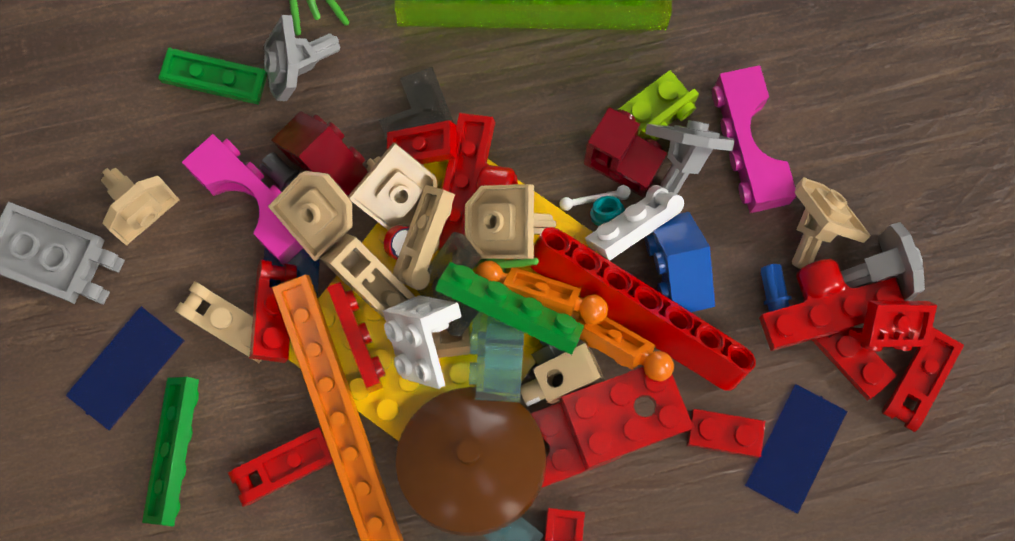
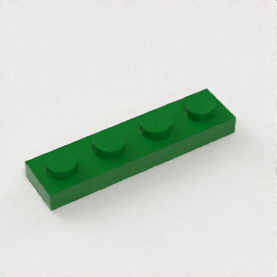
[435,262,584,355]
[142,377,199,526]

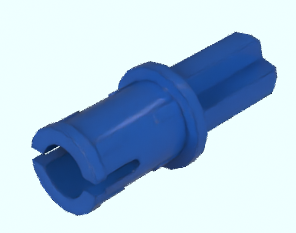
[761,264,792,312]

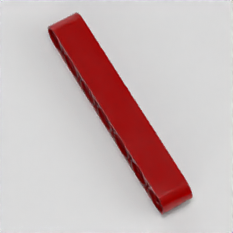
[530,227,756,391]

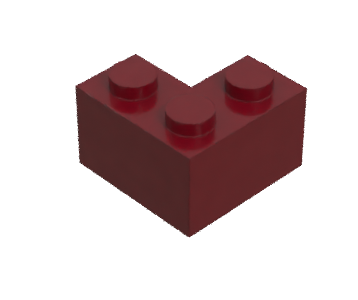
[584,107,667,197]
[271,111,368,197]

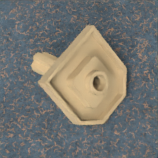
[348,142,437,230]
[101,168,179,246]
[268,171,353,261]
[792,177,871,269]
[465,184,556,259]

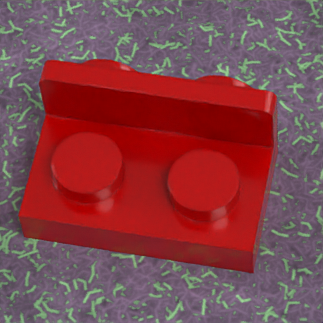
[849,300,937,351]

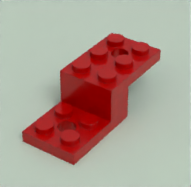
[530,366,694,488]

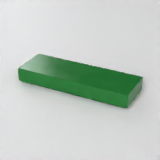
[158,48,268,105]

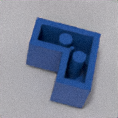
[645,212,715,312]

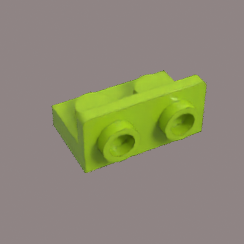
[618,70,699,141]

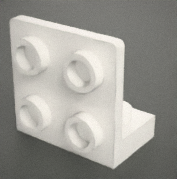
[383,295,461,389]

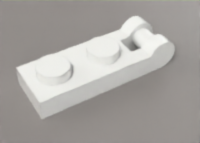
[585,185,684,261]

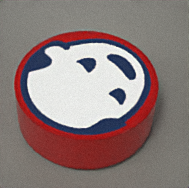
[384,225,409,260]

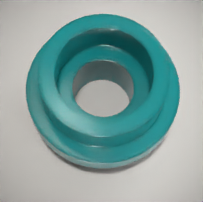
[590,196,625,226]

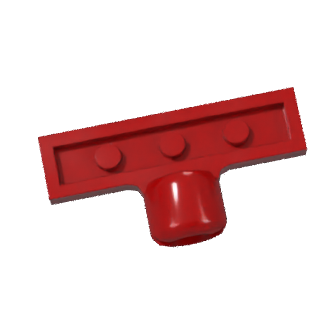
[437,113,518,255]
[759,259,904,351]

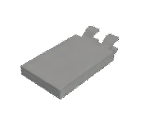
[0,202,125,305]

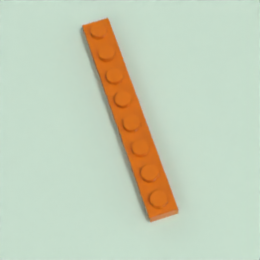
[272,275,403,541]

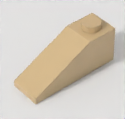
[320,233,415,319]

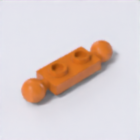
[475,261,608,324]
[571,311,674,381]

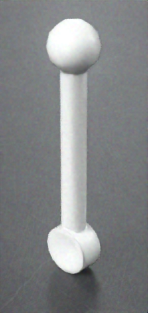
[559,185,630,211]

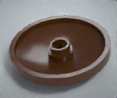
[396,387,546,536]

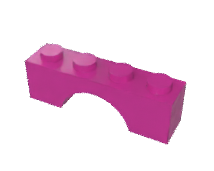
[712,65,797,213]
[182,134,303,266]

